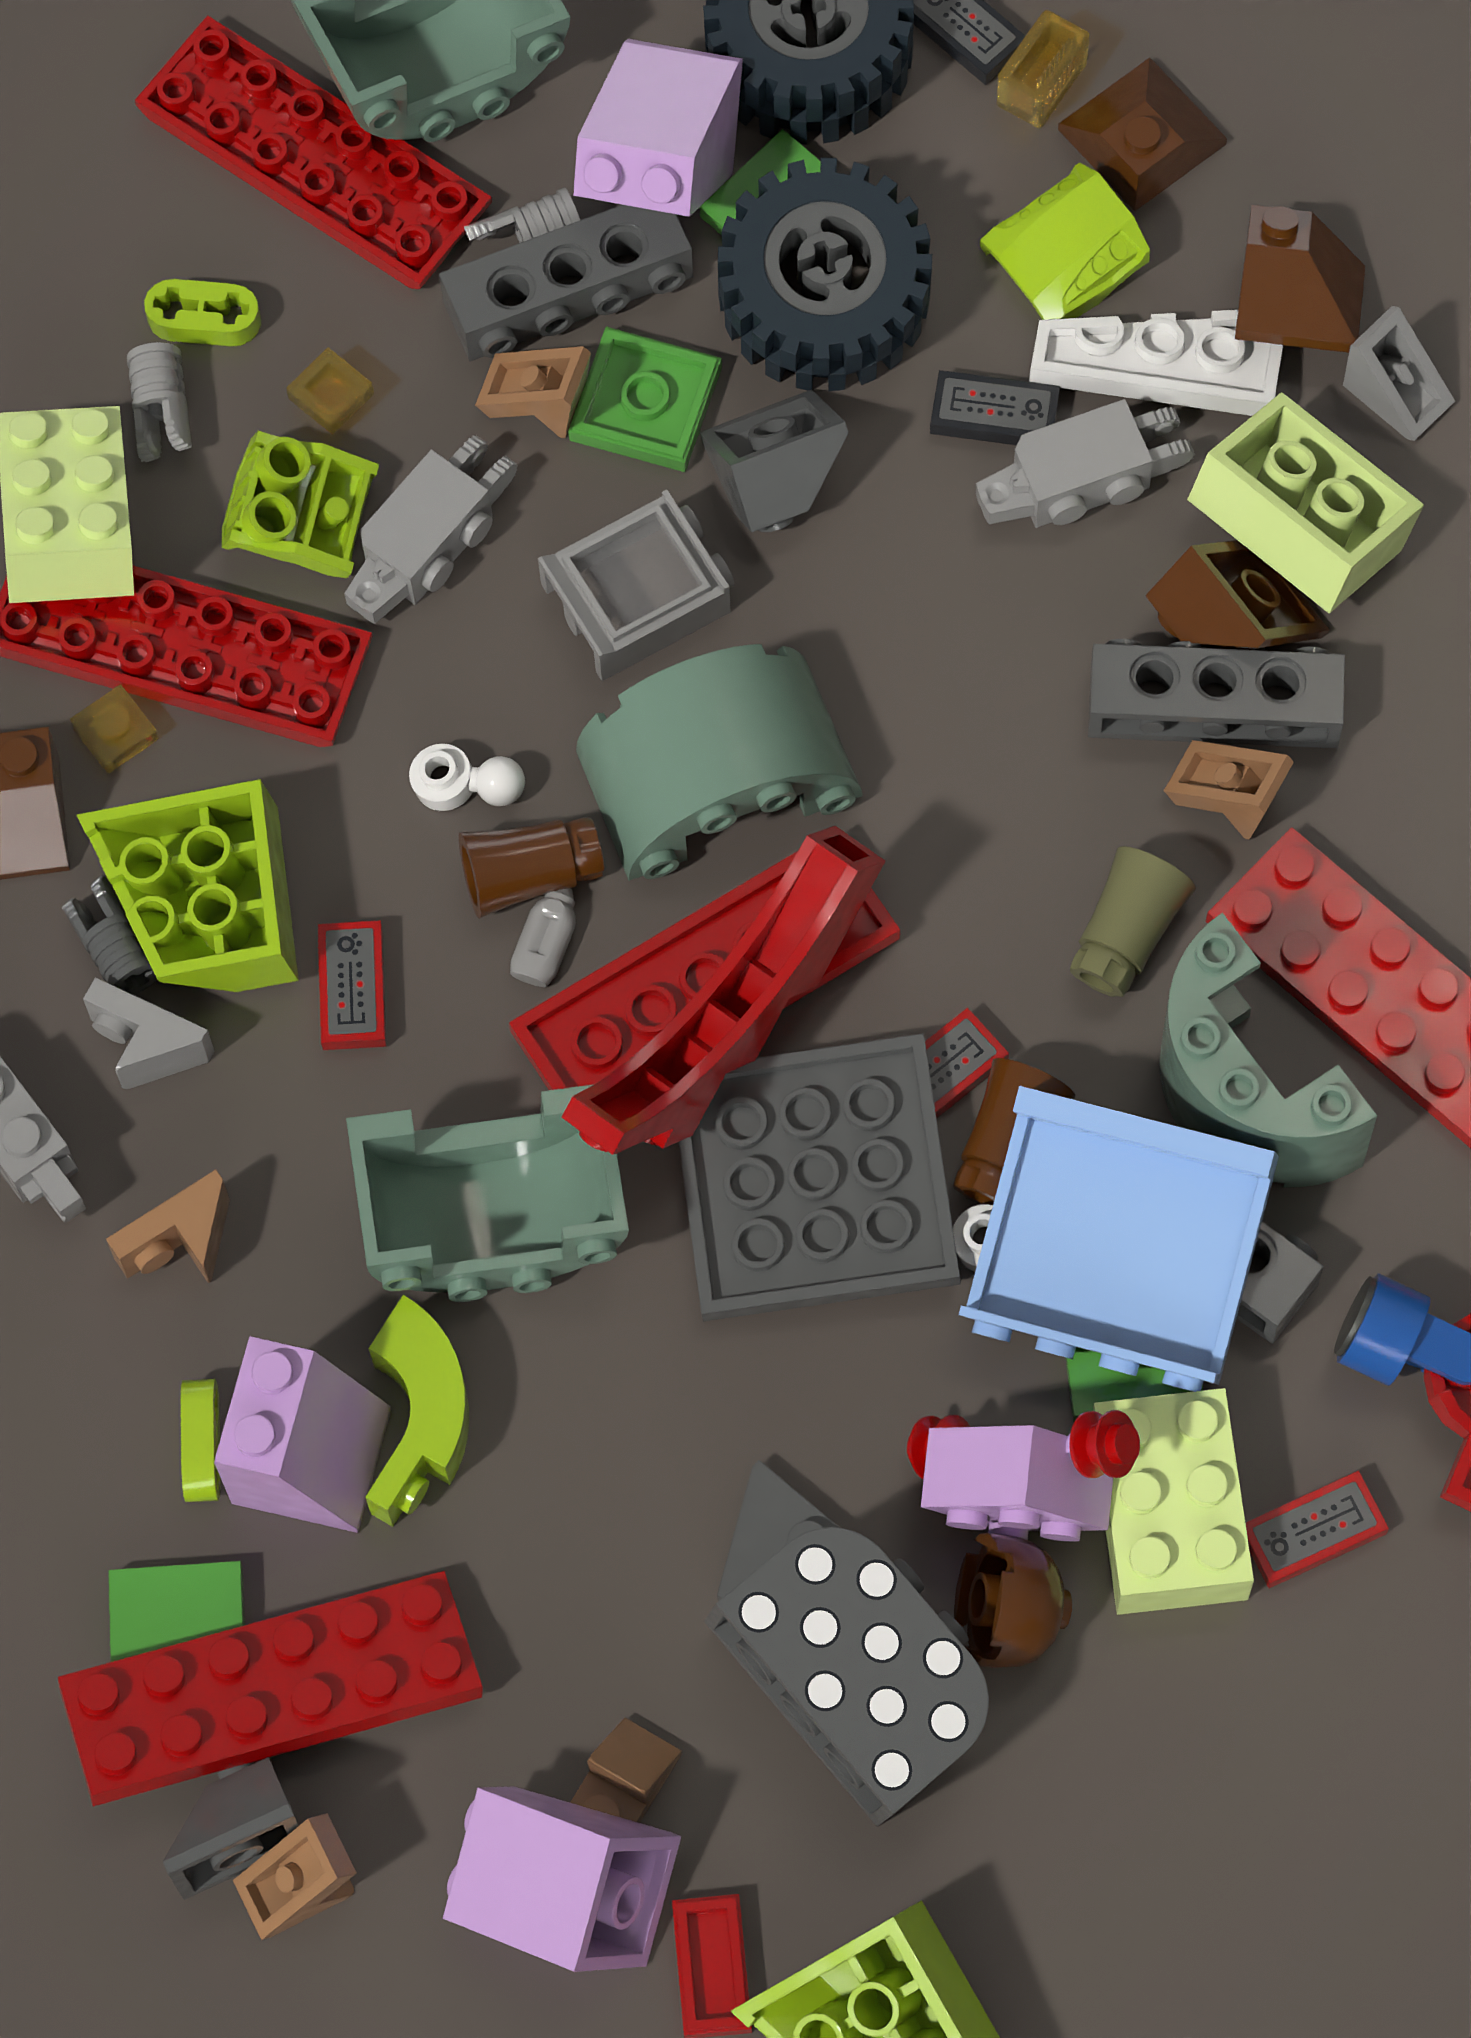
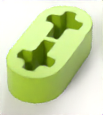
[144,279,261,346]
[181,1379,221,1502]

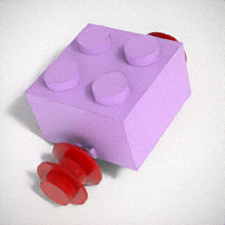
[907,1410,1140,1541]

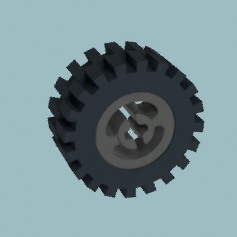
[703,0,914,145]
[718,158,933,392]

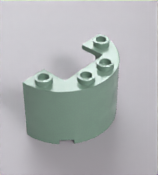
[290,0,571,142]
[576,644,863,881]
[1159,912,1377,1187]
[346,1085,629,1302]

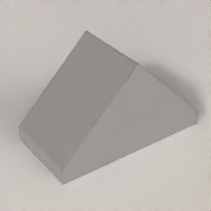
[1343,306,1455,441]

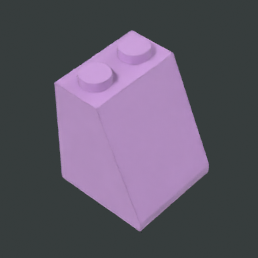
[573,39,743,217]
[214,1336,391,1533]
[443,1787,681,1972]

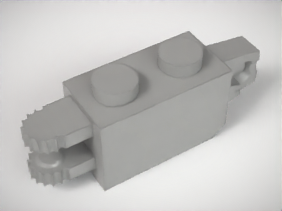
[975,399,1195,528]
[344,435,518,624]
[0,1057,86,1224]

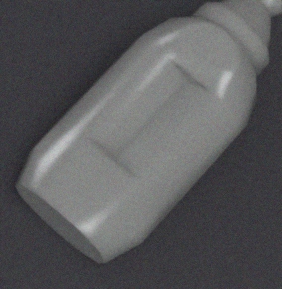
[510,888,576,988]

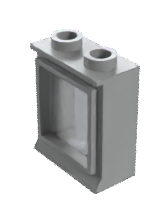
[538,490,734,681]

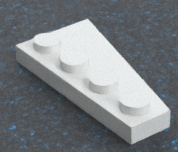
[1029,310,1283,416]

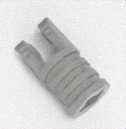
[464,187,580,243]
[127,342,192,462]

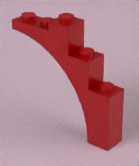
[561,826,886,1155]

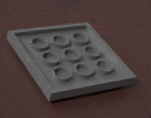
[679,1033,961,1322]

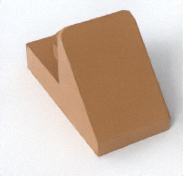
[475,346,591,438]
[1164,740,1294,840]
[106,1170,230,1283]
[570,1717,682,1823]
[233,1813,357,1940]

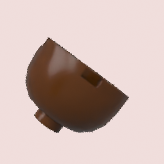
[954,1533,1072,1668]

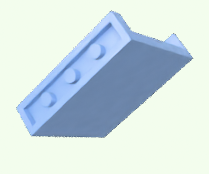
[959,1086,1279,1392]

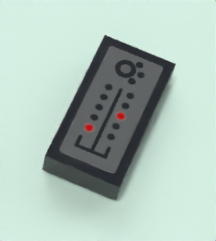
[913,0,1027,85]
[930,370,1060,445]

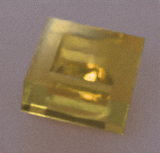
[286,347,374,435]
[70,684,159,774]

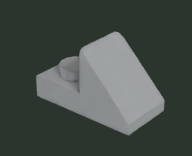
[83,977,215,1089]

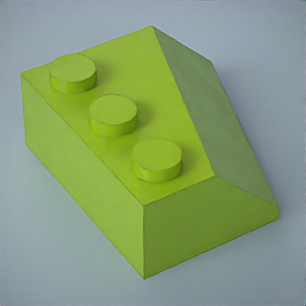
[77,779,299,992]
[731,1900,1000,2038]

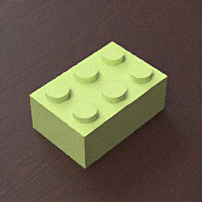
[1187,392,1424,614]
[0,406,134,603]
[1093,1388,1254,1615]

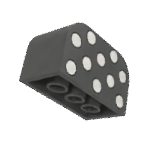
[704,1527,989,1827]

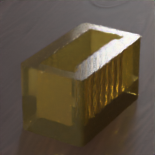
[996,10,1090,128]

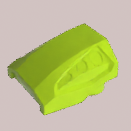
[980,162,1150,320]
[222,430,379,579]

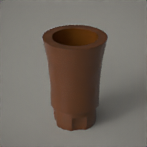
[459,818,604,919]
[953,1058,1075,1205]

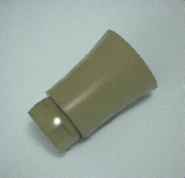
[1070,846,1196,997]

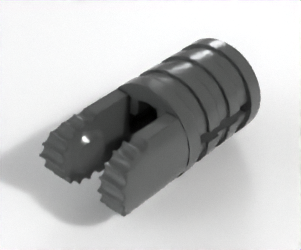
[62,874,157,995]

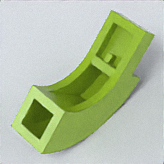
[365,1295,469,1527]

